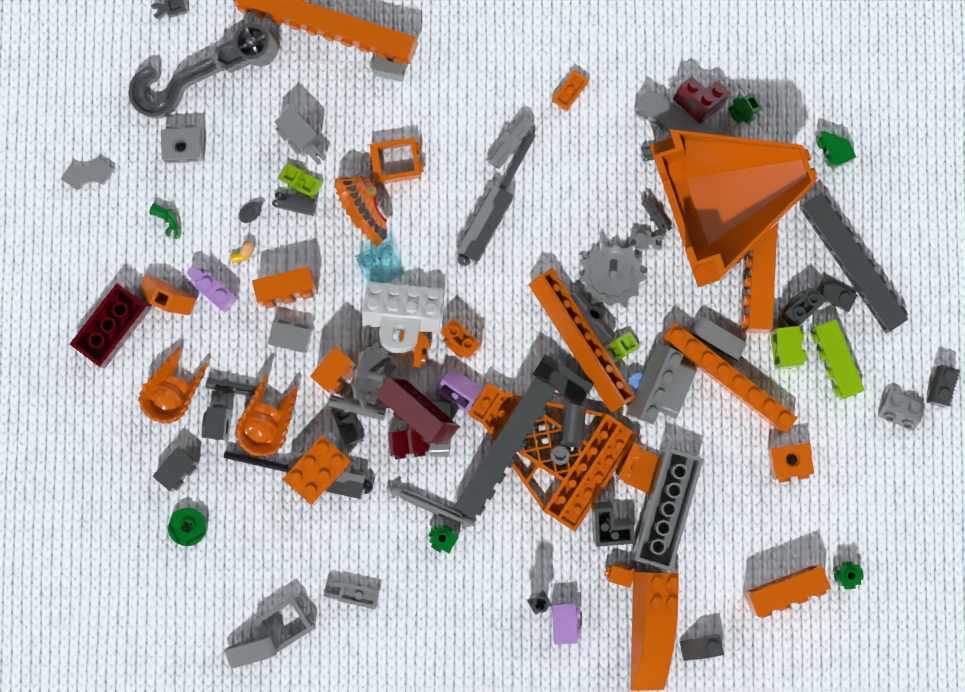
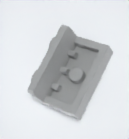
[878,389,925,431]

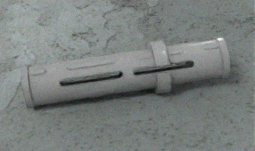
[327,394,386,421]

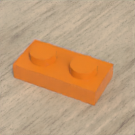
[551,70,589,112]

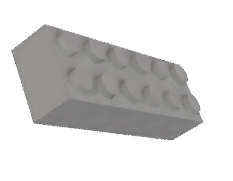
[631,447,704,571]

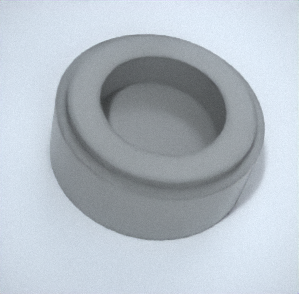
[550,445,570,465]

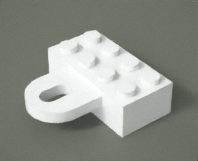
[362,281,443,353]

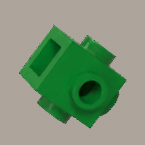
[728,93,763,124]
[428,524,459,554]
[834,561,864,590]

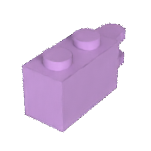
[187,266,237,313]

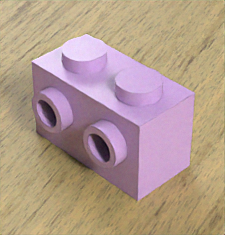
[435,367,484,413]
[552,603,581,645]

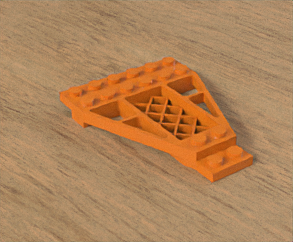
[467,382,638,532]

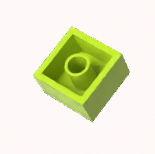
[770,326,807,370]

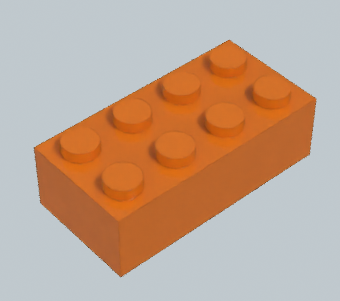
[743,565,831,618]

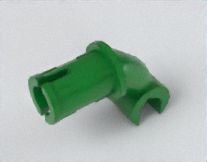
[149,203,181,239]

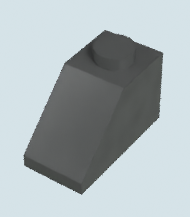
[679,634,724,661]

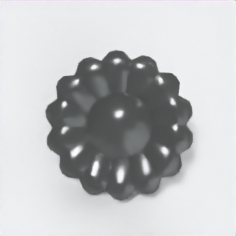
[238,201,262,224]

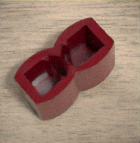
[388,430,429,460]

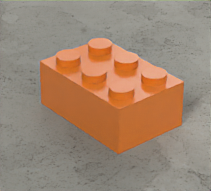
[252,266,317,309]
[310,346,356,395]
[283,435,352,505]

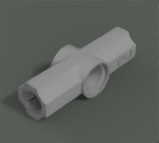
[486,114,534,169]

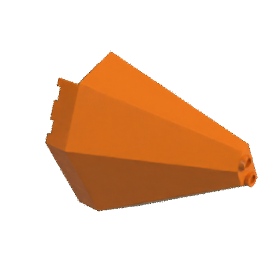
[650,129,818,288]

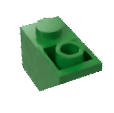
[816,131,857,170]

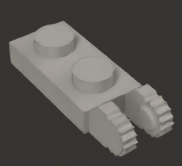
[323,580,380,609]

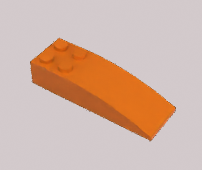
[630,572,679,691]

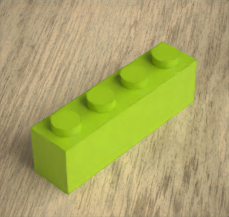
[811,319,865,400]

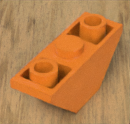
[138,273,197,315]

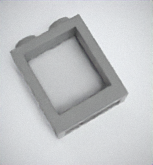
[253,595,315,652]

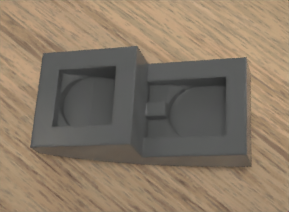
[331,408,364,447]

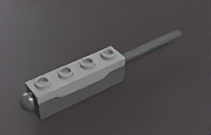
[456,132,536,266]

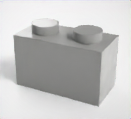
[268,319,312,354]

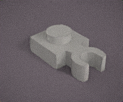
[629,228,664,251]

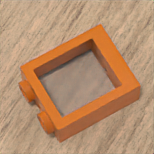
[369,137,424,185]

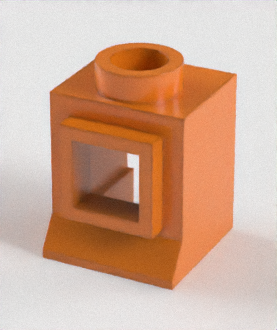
[604,563,635,588]

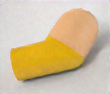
[230,240,254,264]

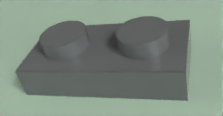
[816,277,858,313]

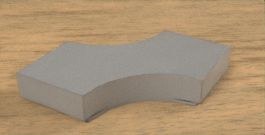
[61,158,115,190]

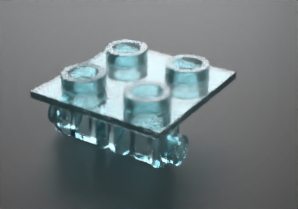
[355,240,405,283]

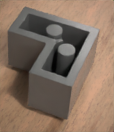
[591,501,635,547]

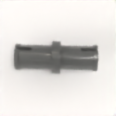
[641,197,672,235]

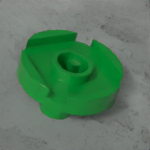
[168,508,208,546]

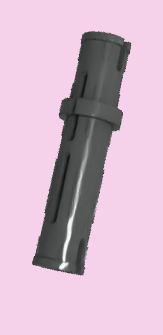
[205,377,258,397]

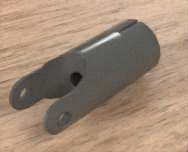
[272,192,317,216]

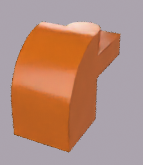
[399,330,430,369]

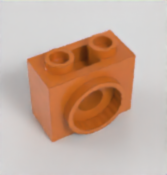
[440,318,482,361]
[768,443,814,483]

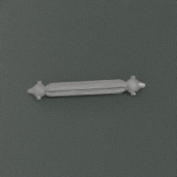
[386,483,476,529]

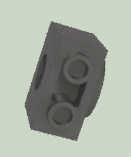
[780,286,827,327]
[201,403,232,441]

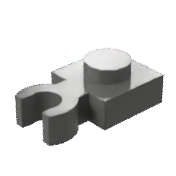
[151,0,187,19]

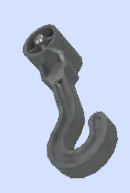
[128,23,278,119]

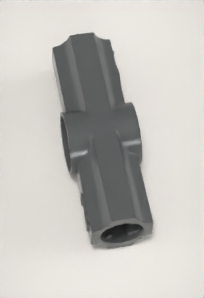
[571,291,616,345]
[527,590,552,615]

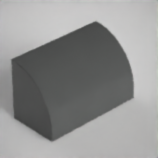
[559,403,586,448]

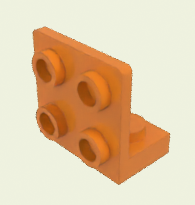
[615,443,660,494]

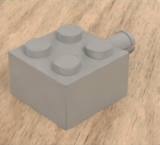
[274,107,326,165]

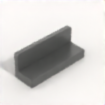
[533,354,593,405]

